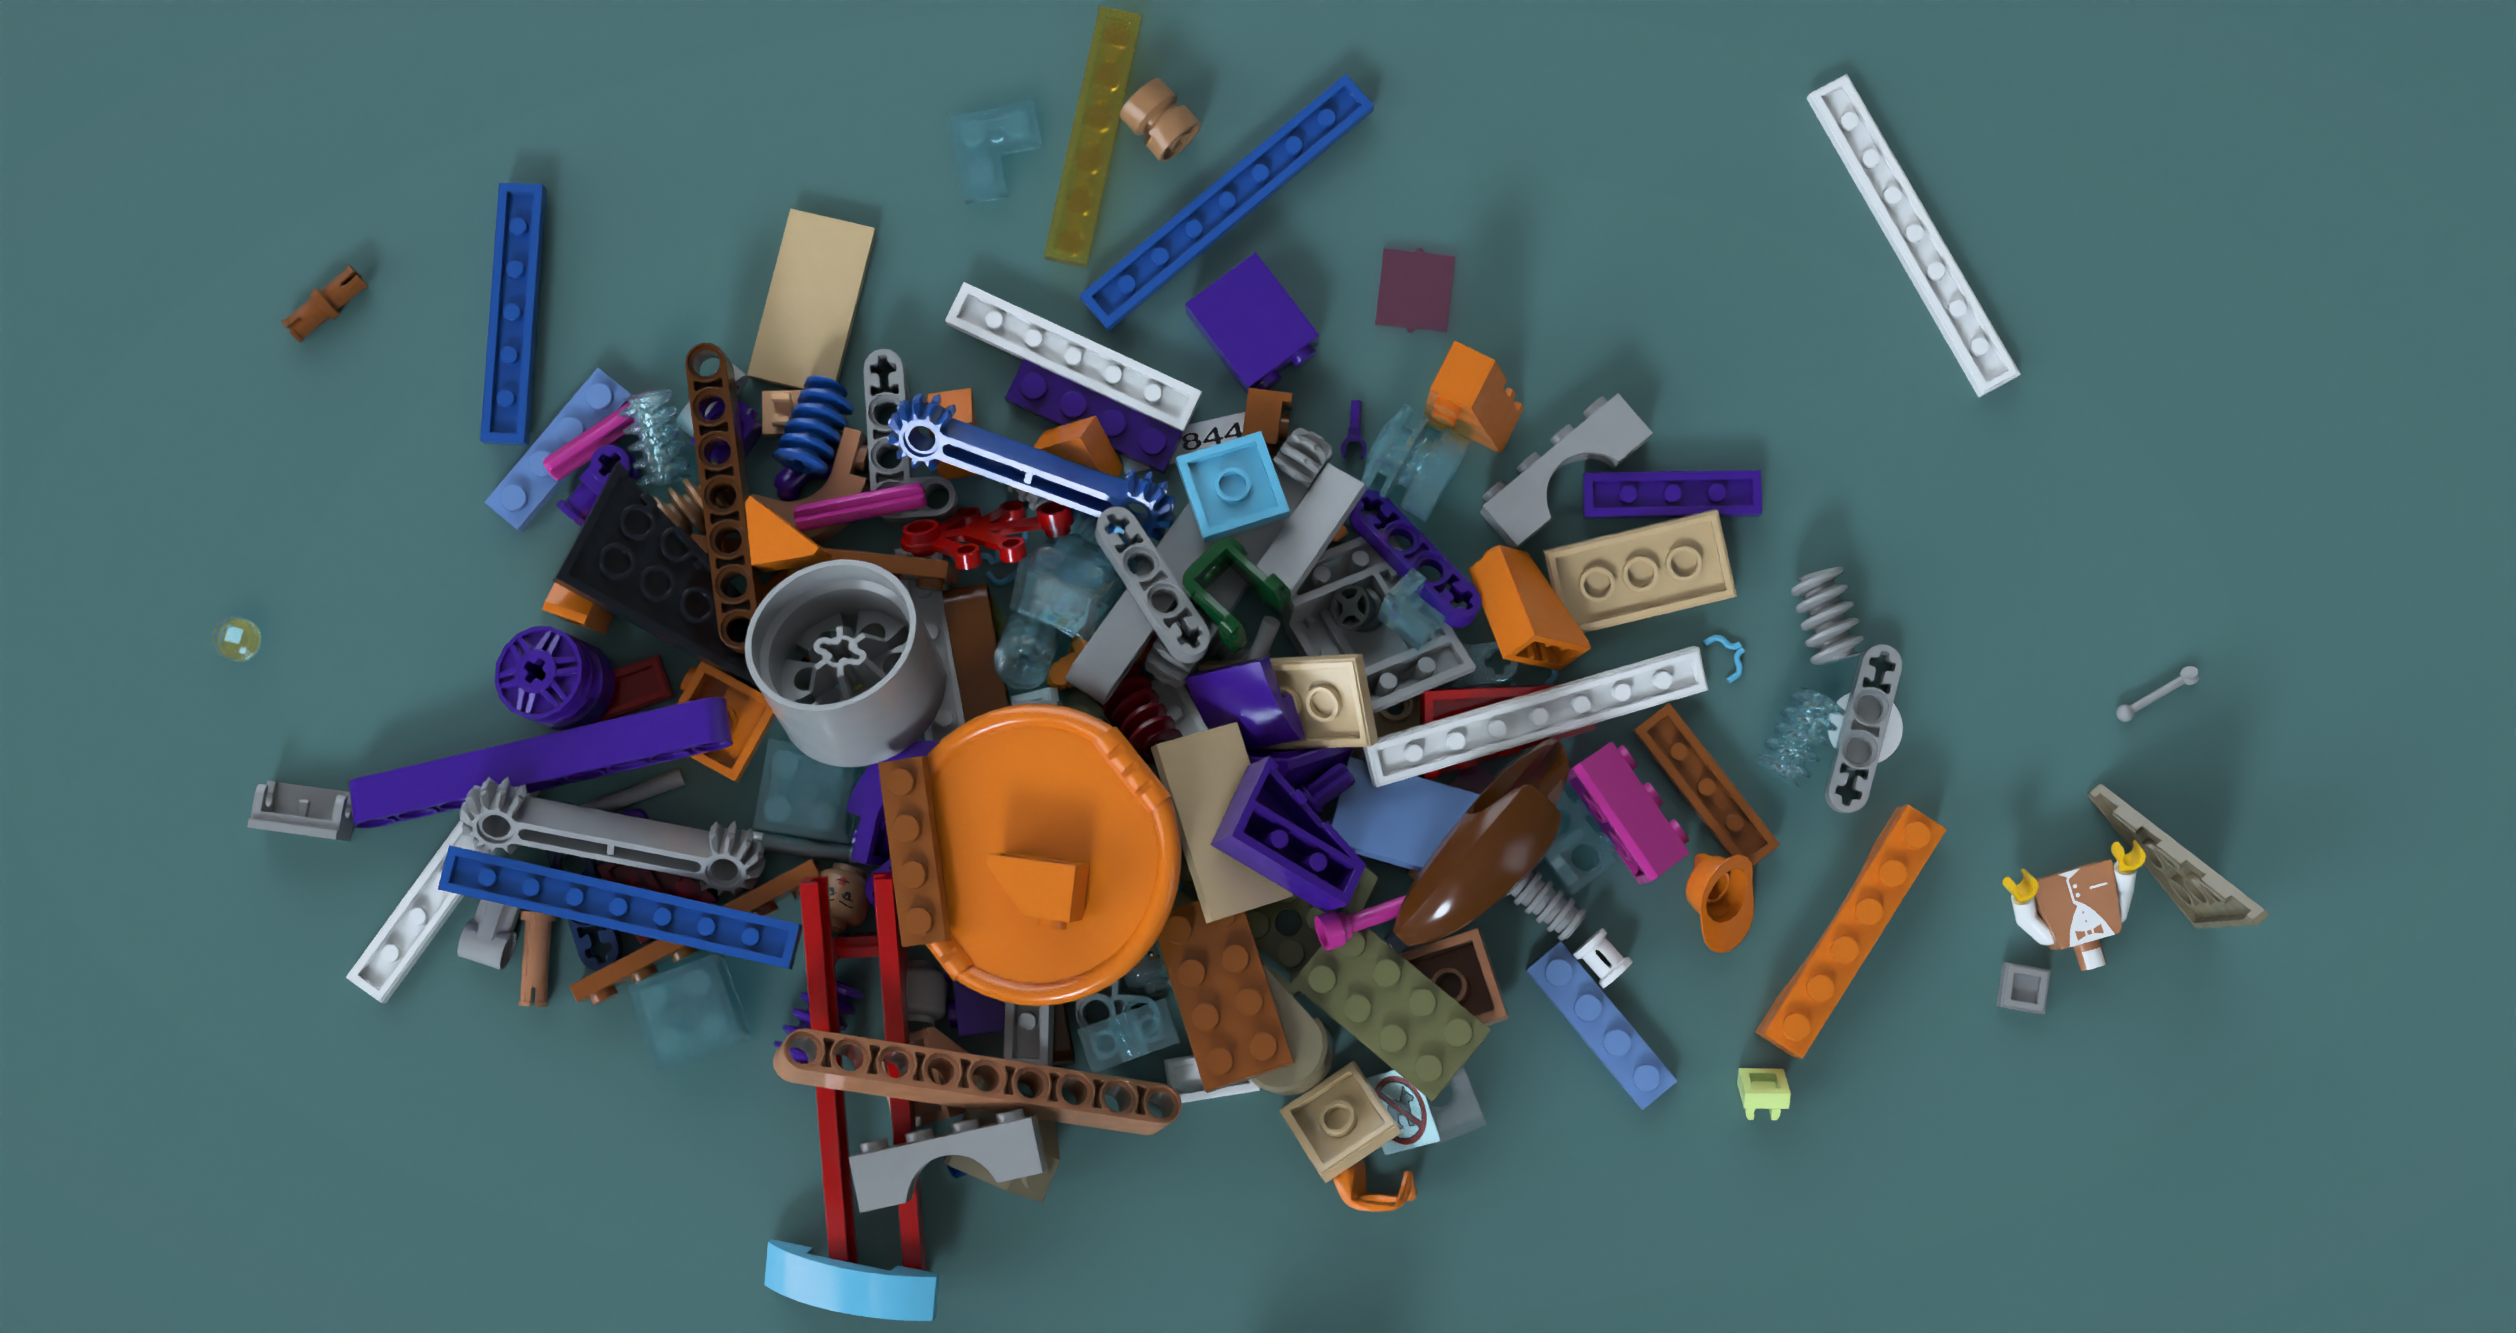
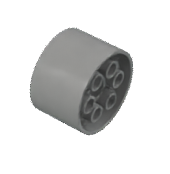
[745,559,946,767]

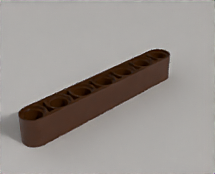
[685,343,763,654]

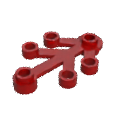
[900,500,1074,570]

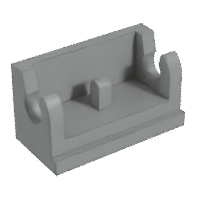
[247,781,353,842]

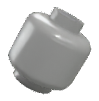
[906,960,949,1030]

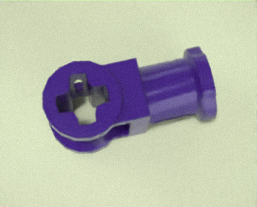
[556,445,640,527]

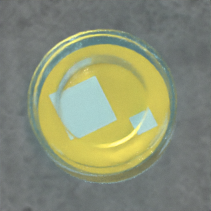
[212,616,261,662]

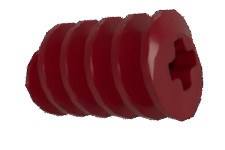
[1096,664,1183,764]

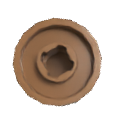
[1119,78,1202,162]

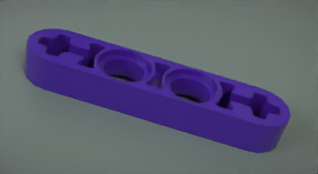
[1349,490,1482,628]

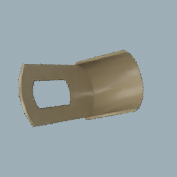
[1167,965,1335,1096]

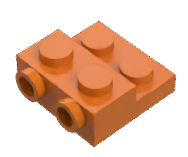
[671,661,776,783]

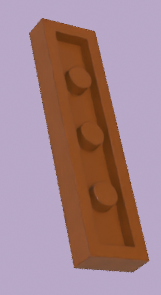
[1632,703,1780,866]
[878,756,952,947]

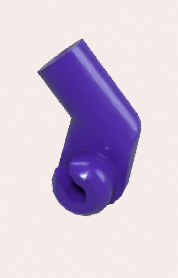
[774,457,835,502]

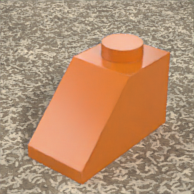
[985,852,1089,930]

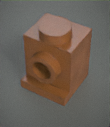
[1242,388,1293,458]

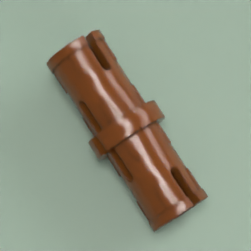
[281,265,369,343]

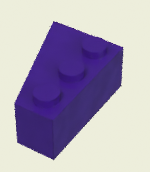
[1210,756,1366,912]

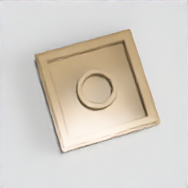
[1279,1060,1402,1183]

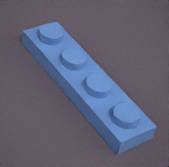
[484,368,635,532]
[1525,941,1677,1110]

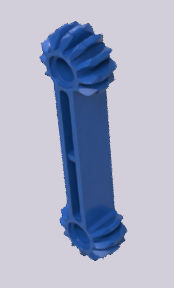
[888,392,1176,546]

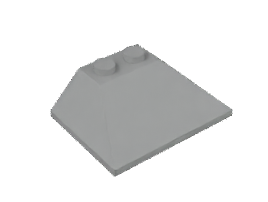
[1281,528,1476,714]

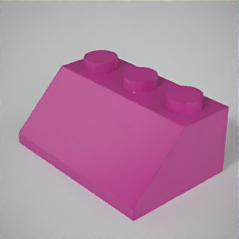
[1567,741,1690,885]

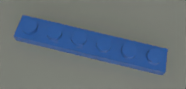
[480,183,547,446]

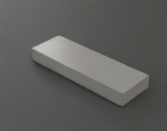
[1256,463,1366,597]

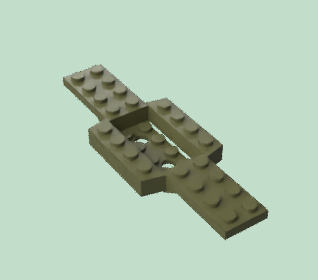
[1062,687,1491,1102]

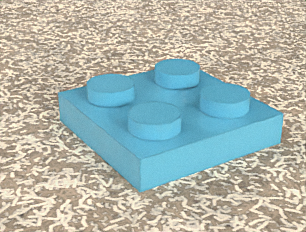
[1176,431,1290,544]

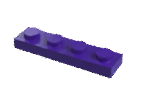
[1005,359,1183,474]
[1582,470,1762,519]

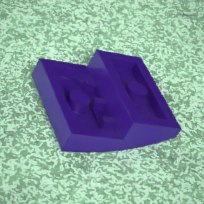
[1185,656,1305,751]

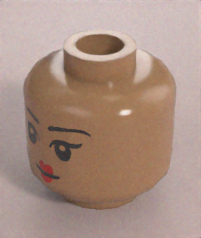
[820,863,870,933]

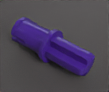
[1299,763,1355,814]

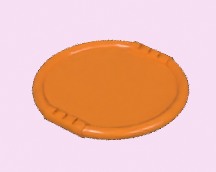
[925,703,1181,1006]

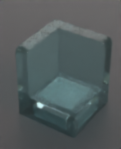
[1377,568,1445,651]

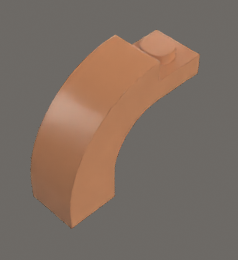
[739,427,871,544]

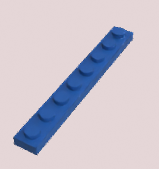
[1079,74,1374,332]
[438,845,803,970]

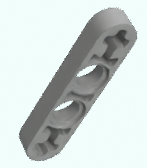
[1095,507,1210,663]
[1825,644,1902,814]

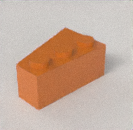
[1423,340,1524,454]

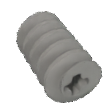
[1790,567,1865,665]

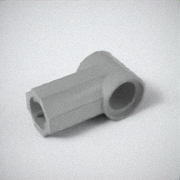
[457,900,521,970]

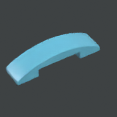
[764,1239,940,1321]

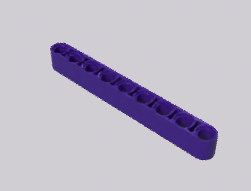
[348,697,733,828]

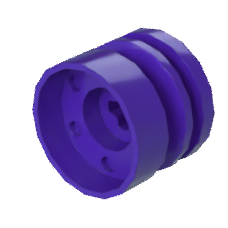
[495,626,616,731]

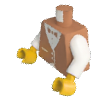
[2002,840,2146,971]

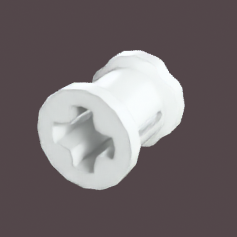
[1573,928,1633,988]

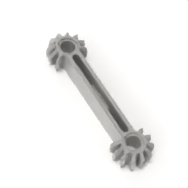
[1145,427,1333,689]
[459,777,766,898]

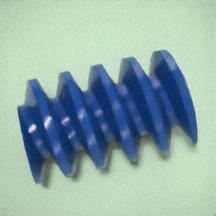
[772,376,855,475]

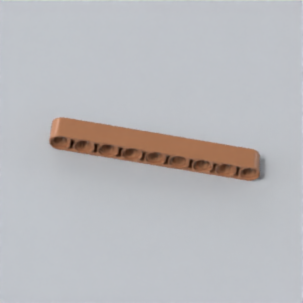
[773,1029,1182,1135]

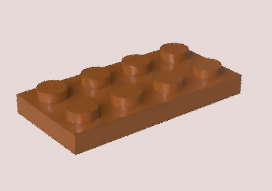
[1157,900,1295,1093]

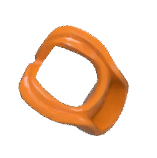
[1333,1159,1417,1212]

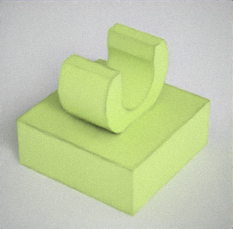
[1737,1068,1791,1120]

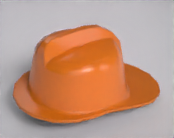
[1685,853,1754,953]

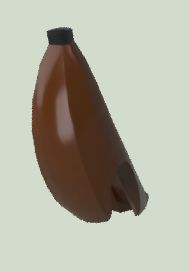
[1384,737,1570,955]

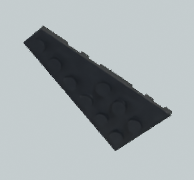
[552,461,810,692]

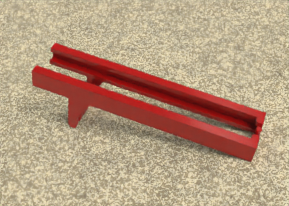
[799,872,927,1271]

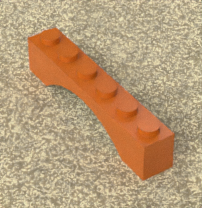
[1755,804,1947,1059]

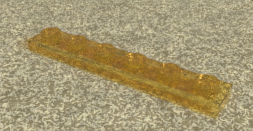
[1044,6,1143,269]

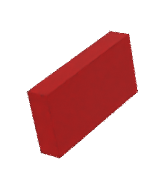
[596,654,675,723]

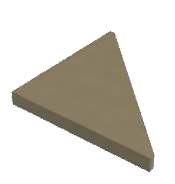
[2087,784,2269,929]

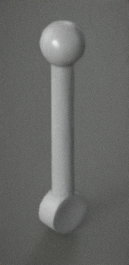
[2116,666,2200,722]

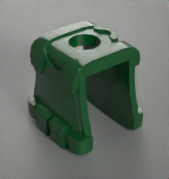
[1182,537,1291,654]

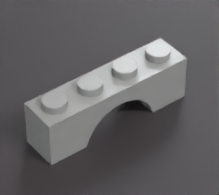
[1480,393,1653,549]
[849,1108,1048,1213]

